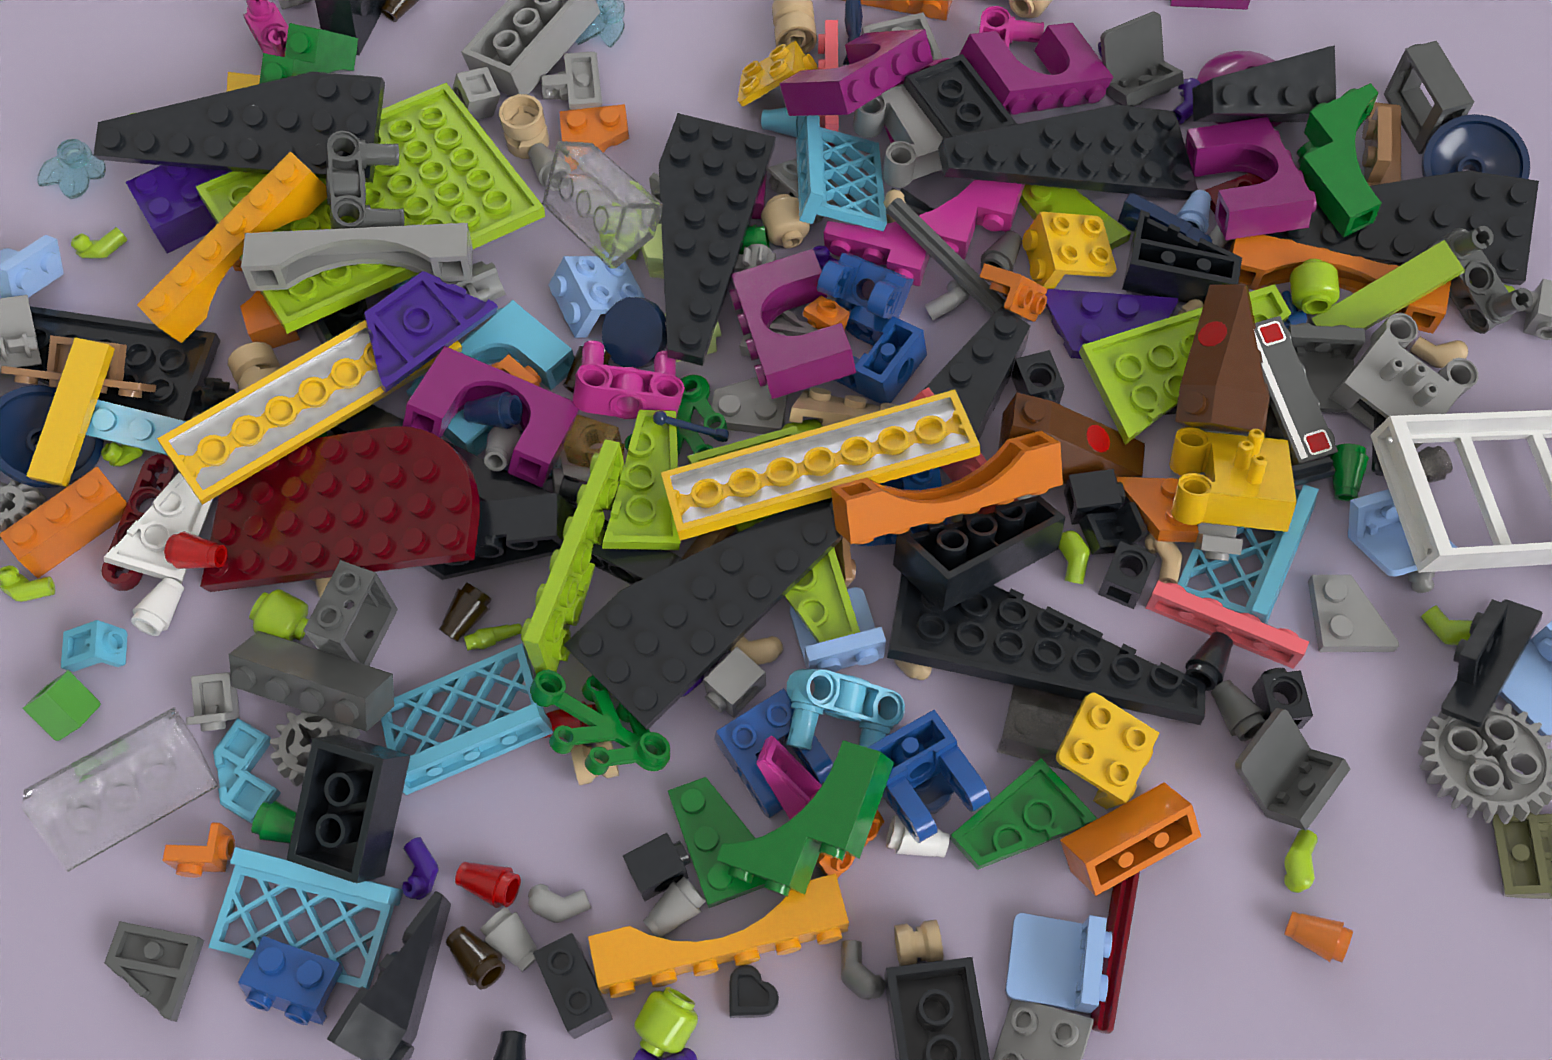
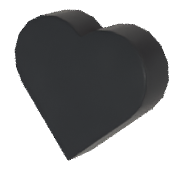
[729,965,779,1018]

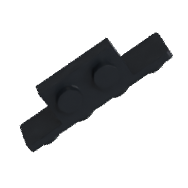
[1441,599,1543,727]

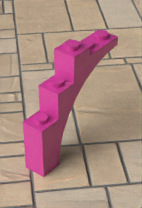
[823,180,1025,287]

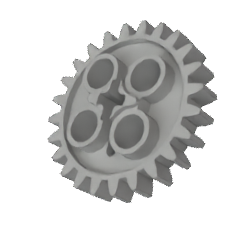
[1418,703,1552,824]

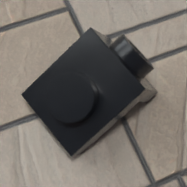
[1078,502,1148,555]

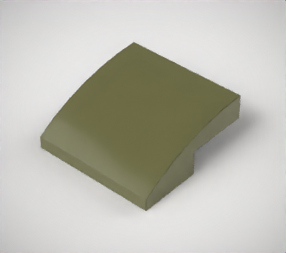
[1492,812,1552,899]

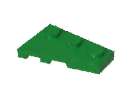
[950,758,1098,870]
[668,777,766,908]

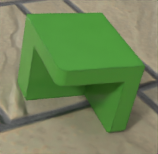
[22,670,101,741]

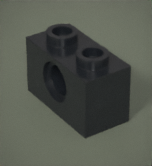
[533,933,613,1039]

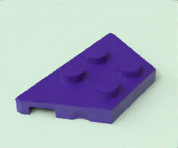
[364,271,498,393]
[1046,289,1178,359]

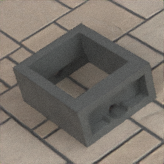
[1384,40,1474,154]
[304,560,398,666]

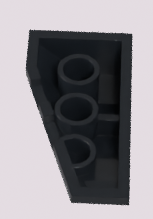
[327,891,451,1060]

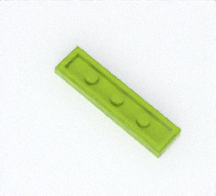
[1312,240,1465,330]

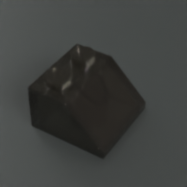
[997,685,1083,773]

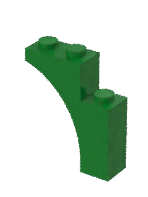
[259,23,358,84]
[1299,83,1382,237]
[716,740,894,897]

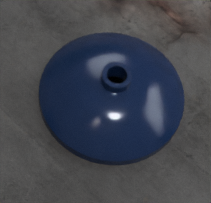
[1421,114,1530,179]
[0,385,104,488]

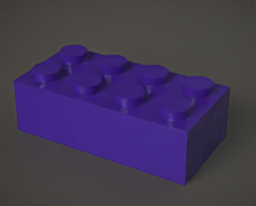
[126,165,232,254]

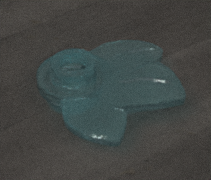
[576,0,625,47]
[37,139,106,199]

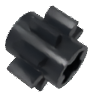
[191,377,237,414]

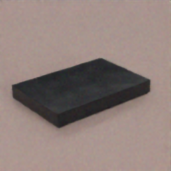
[903,54,1017,139]

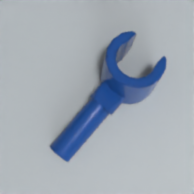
[1281,290,1307,329]

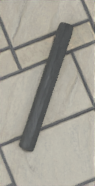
[886,198,1022,319]

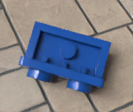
[238,936,343,1025]

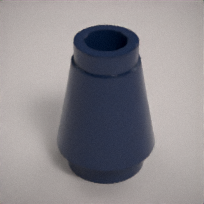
[464,392,523,429]

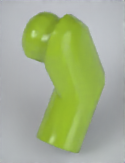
[71,227,128,258]
[101,442,145,467]
[1059,530,1090,585]
[0,565,56,602]
[1421,605,1473,645]
[1284,829,1318,893]

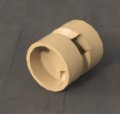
[772,0,817,54]
[499,94,549,159]
[228,342,280,391]

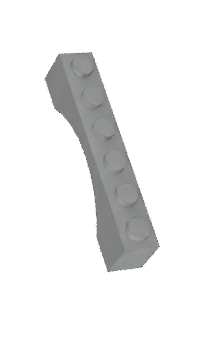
[241,223,473,291]

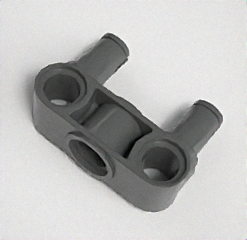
[326,131,404,229]
[1426,226,1533,334]

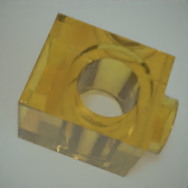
[563,415,625,468]

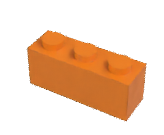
[0,466,128,578]
[1060,782,1201,896]

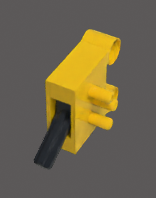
[1169,427,1336,532]

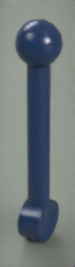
[653,411,729,442]

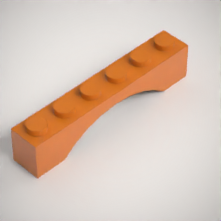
[1229,235,1451,334]
[831,431,1063,544]

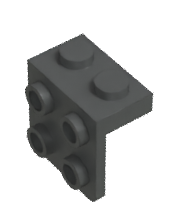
[1100,11,1184,106]
[1288,323,1366,413]
[1235,708,1350,831]

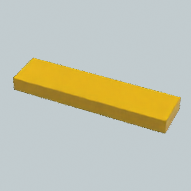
[26,338,115,487]

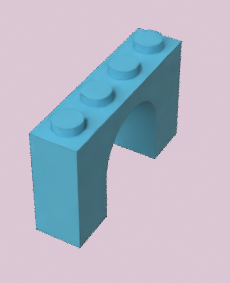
[406,300,574,456]

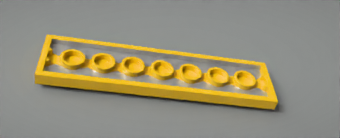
[157,320,462,505]
[661,390,980,541]

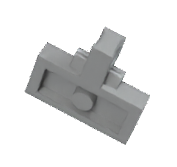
[541,51,602,110]

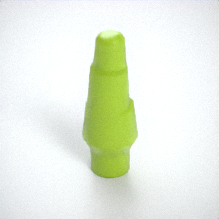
[463,623,522,651]

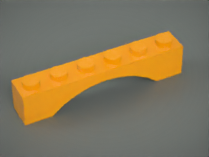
[137,151,327,343]
[588,873,849,998]

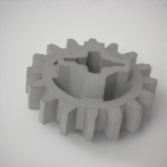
[270,710,361,787]

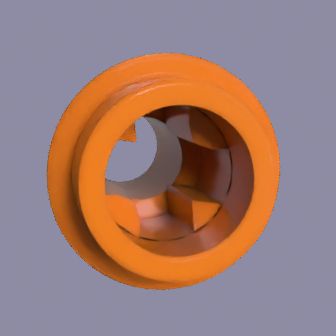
[1284,911,1353,963]

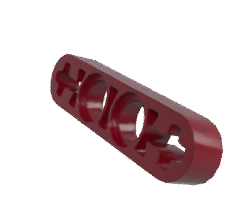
[101,454,179,591]

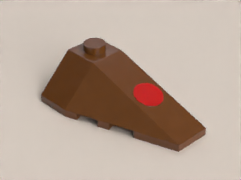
[1175,284,1270,433]
[998,392,1145,484]

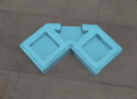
[213,718,281,824]

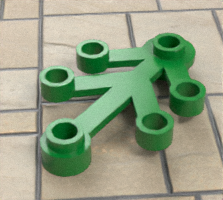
[624,374,728,457]
[530,670,670,775]

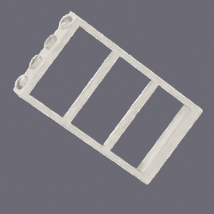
[1370,410,1552,573]

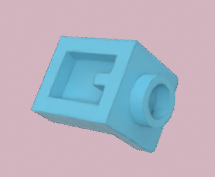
[61,620,128,672]

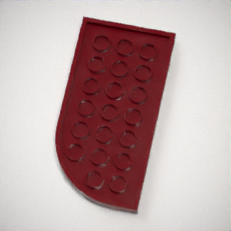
[200,426,480,592]

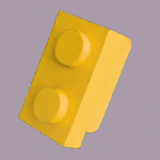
[737,40,818,107]
[1022,212,1117,289]
[1056,693,1159,809]

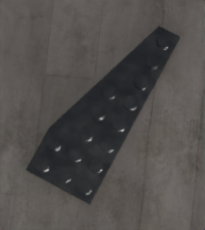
[564,498,844,730]

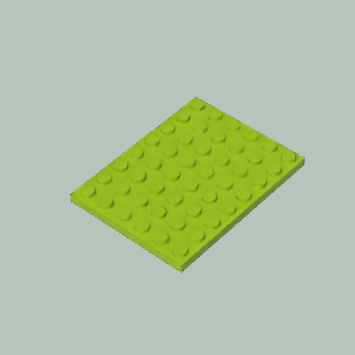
[196,82,545,334]

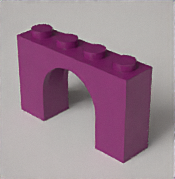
[959,22,1114,115]
[779,29,933,116]
[1185,117,1317,240]
[729,249,856,399]
[403,346,580,488]

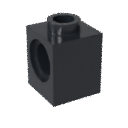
[1011,350,1065,404]
[1064,469,1125,525]
[1098,541,1157,609]
[1252,668,1313,729]
[623,833,691,902]

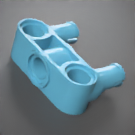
[786,669,905,750]

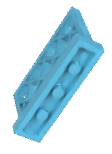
[796,115,887,231]
[1178,484,1319,624]
[381,643,553,795]
[208,847,403,989]

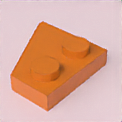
[559,104,629,170]
[1116,477,1199,543]

